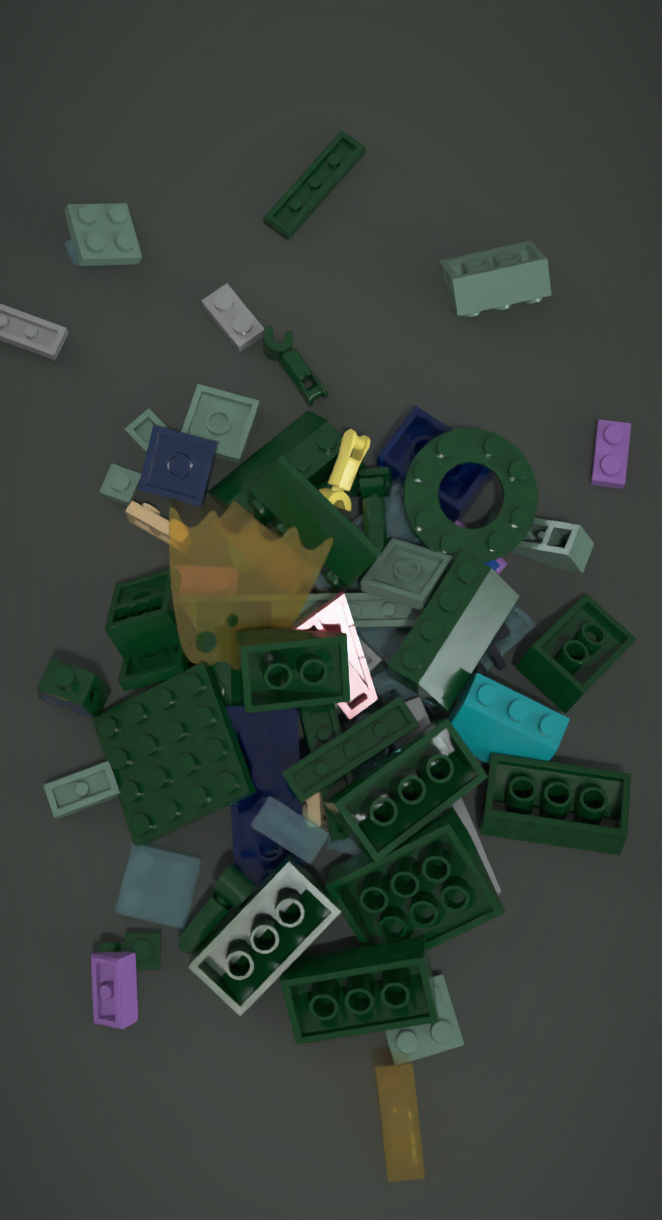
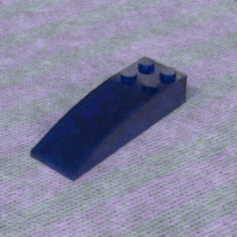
[226,706,306,889]

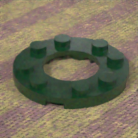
[403,428,538,563]

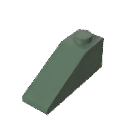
[486,510,594,573]

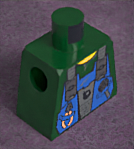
[37,658,111,719]

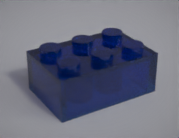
[377,406,495,523]

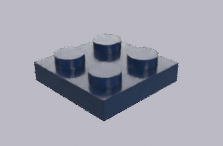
[138,425,219,507]

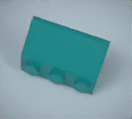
[448,673,570,765]

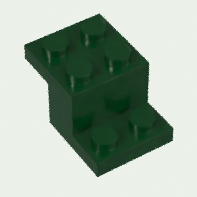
[105,567,195,691]

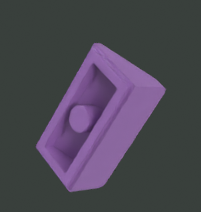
[91,952,138,1029]

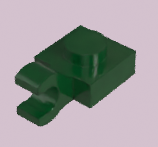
[99,933,162,971]

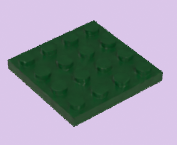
[92,662,257,847]

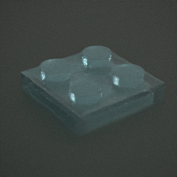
[115,843,202,930]

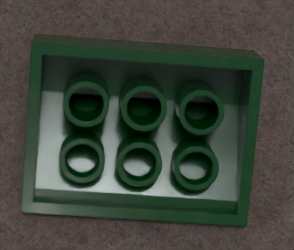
[325,806,505,950]

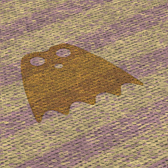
[169,507,333,670]

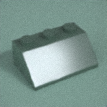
[439,240,552,317]

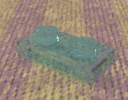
[250,795,330,864]

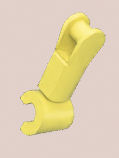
[319,429,370,512]

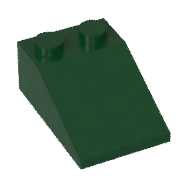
[515,593,636,714]
[235,629,351,714]

